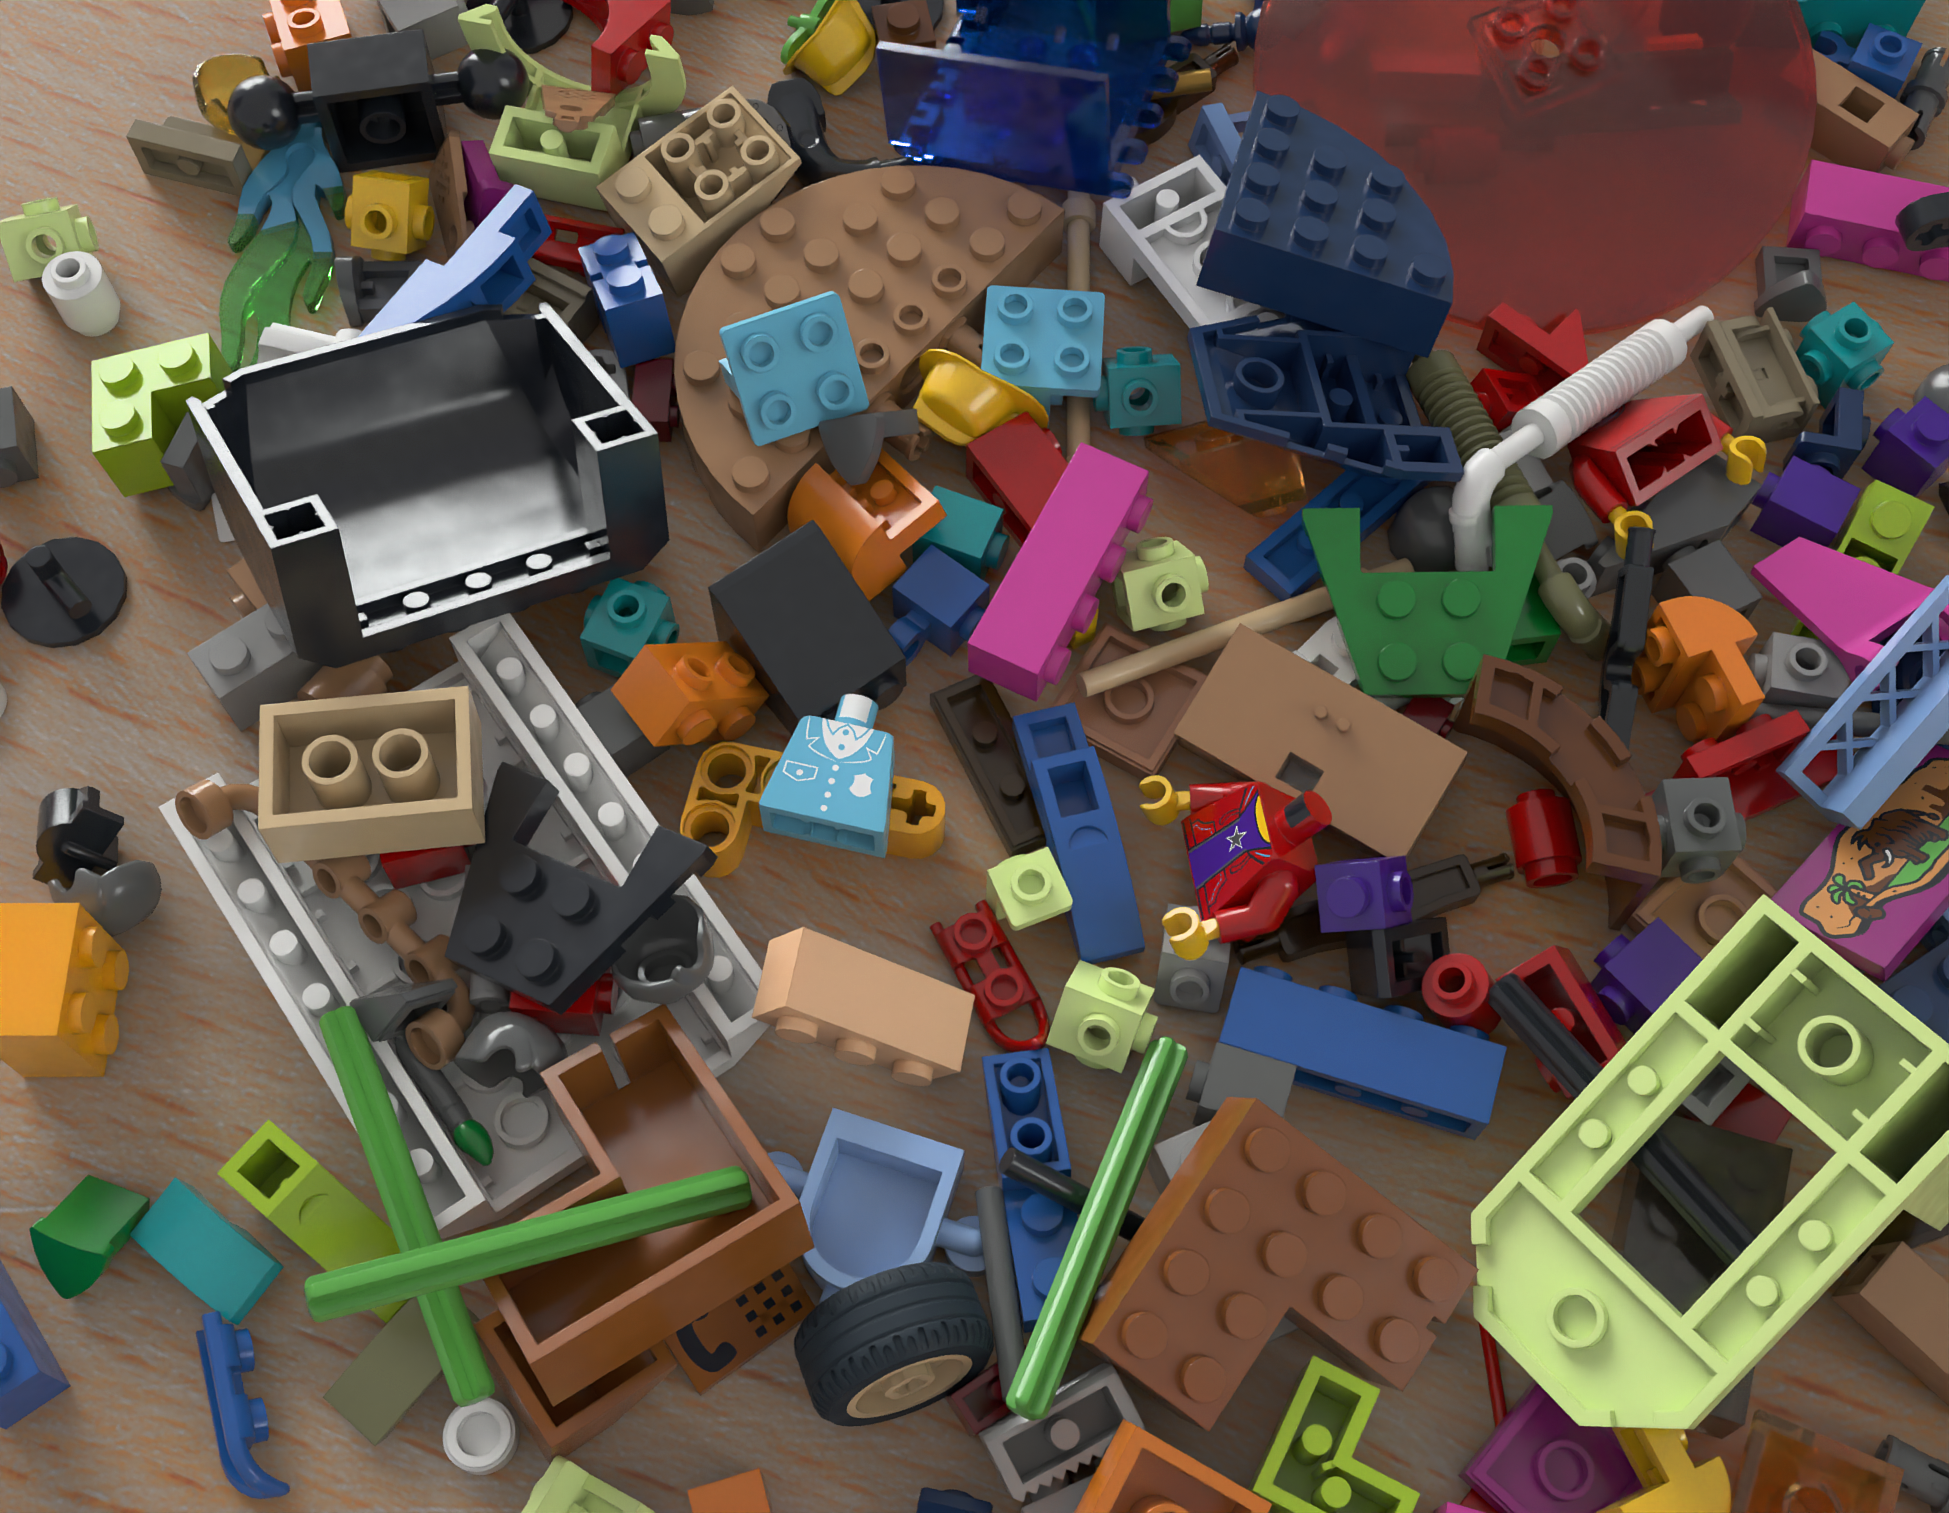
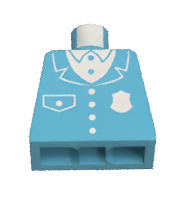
[759,694,895,858]

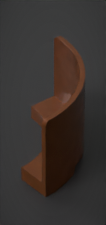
[1453,654,1662,931]

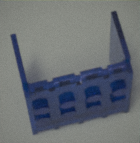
[876,0,1192,199]

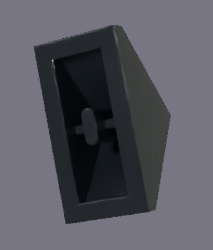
[1345,917,1450,998]

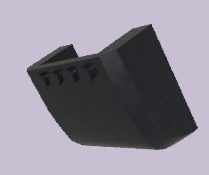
[186,303,670,668]

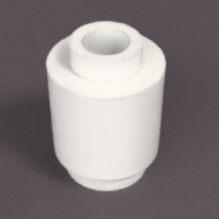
[42,251,120,337]

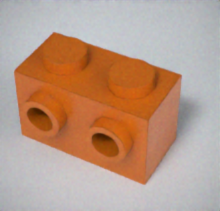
[262,0,352,92]
[611,641,770,747]

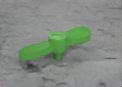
[780,0,835,64]

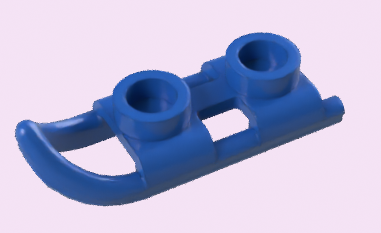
[196,1311,290,1499]

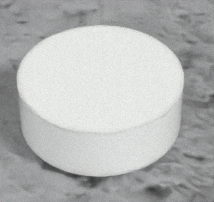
[443,1398,520,1475]

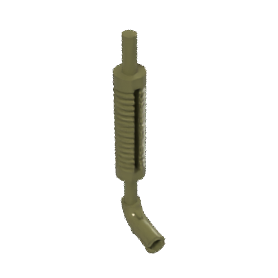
[1406,349,1611,661]

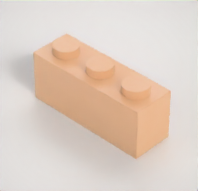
[752,927,975,1086]

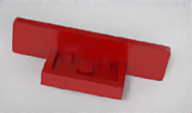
[1645,709,1855,821]

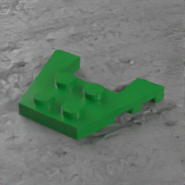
[1302,505,1553,698]

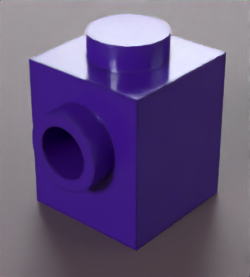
[1861,396,1949,498]
[1750,456,1861,547]
[1315,855,1414,933]
[1590,917,1703,1035]

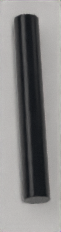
[999,1147,1145,1242]

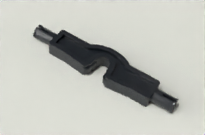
[1598,526,1656,750]

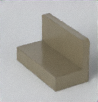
[126,116,271,196]

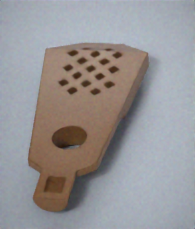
[541,85,616,133]
[428,130,475,261]

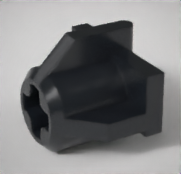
[32,786,124,888]

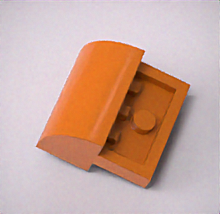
[787,448,947,602]
[1631,596,1765,744]

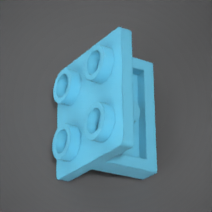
[981,285,1105,428]
[719,291,869,446]

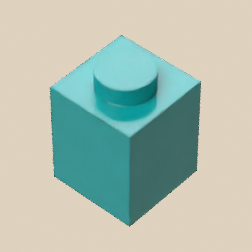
[912,485,1010,580]

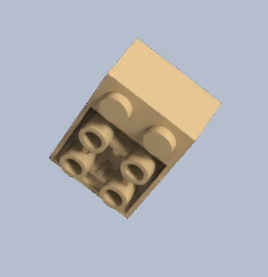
[596,85,802,298]

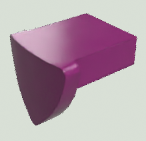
[461,140,514,230]

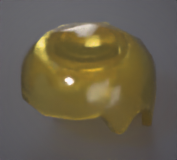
[192,53,280,135]

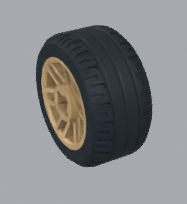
[794,1262,994,1427]

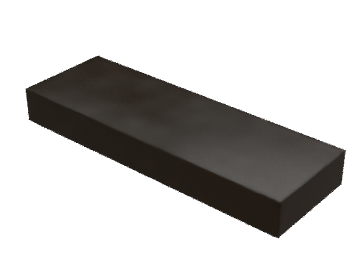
[930,675,1046,857]

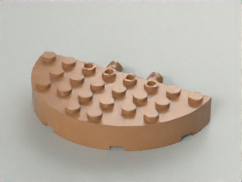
[674,165,1065,552]

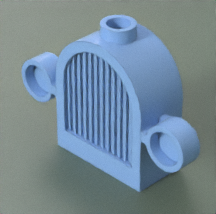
[767,1108,986,1303]

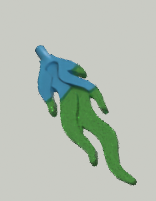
[219,122,347,372]

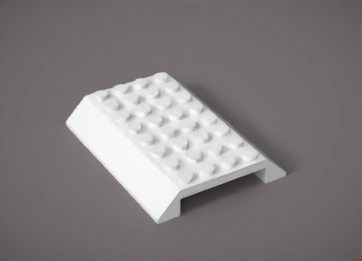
[159,613,770,1239]

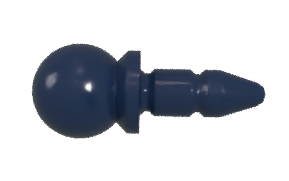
[1180,7,1286,52]

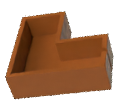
[483,1004,815,1407]
[1077,1097,1479,1432]

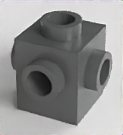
[1652,777,1746,884]

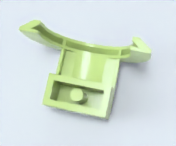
[458,4,686,211]

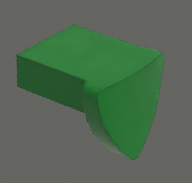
[29,1174,150,1299]

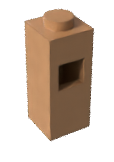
[1758,45,1920,173]
[1830,1241,1949,1406]

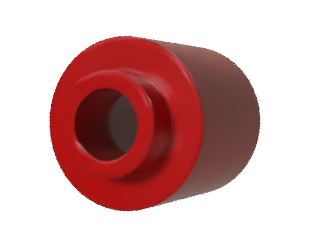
[1505,789,1582,889]
[1422,953,1502,1034]

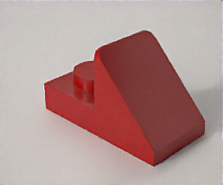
[1476,302,1588,393]

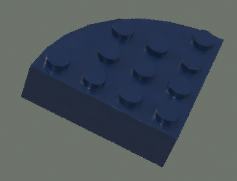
[1196,90,1454,358]

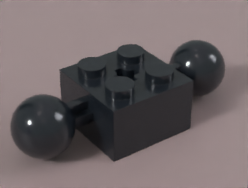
[227,29,529,173]

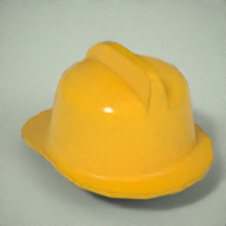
[783,0,877,96]
[913,349,1049,446]

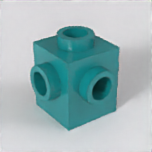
[1795,301,1894,409]
[1092,346,1182,436]
[580,578,680,678]

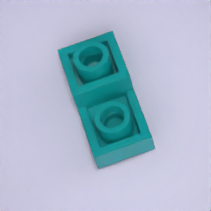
[129,1177,284,1325]

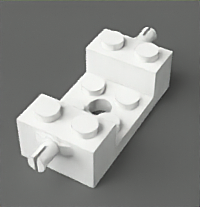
[1099,155,1286,328]

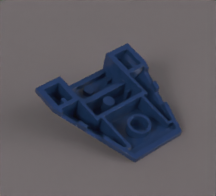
[1187,314,1464,482]

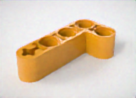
[680,742,945,878]

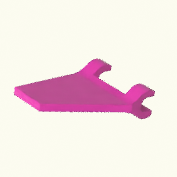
[1750,537,1949,691]

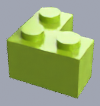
[91,333,233,497]
[1247,1355,1420,1513]

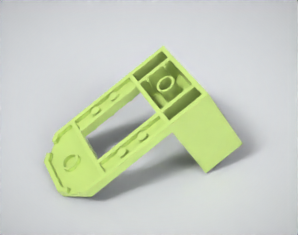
[1471,894,1949,1430]

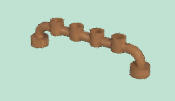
[175,779,475,1070]

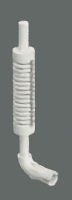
[1449,306,1714,572]

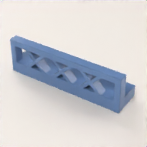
[1775,575,1949,830]

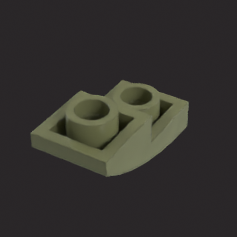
[323,1297,480,1446]

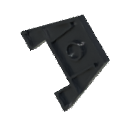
[445,761,718,1015]

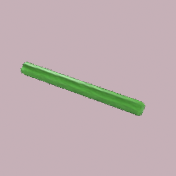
[319,1006,495,1407]
[1006,1036,1188,1421]
[304,1166,752,1323]

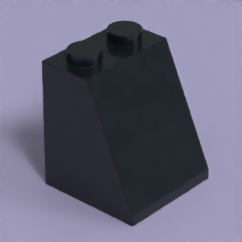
[708,520,907,735]

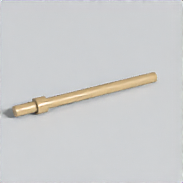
[1062,163,1096,463]
[1076,558,1414,698]

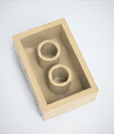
[258,686,485,863]

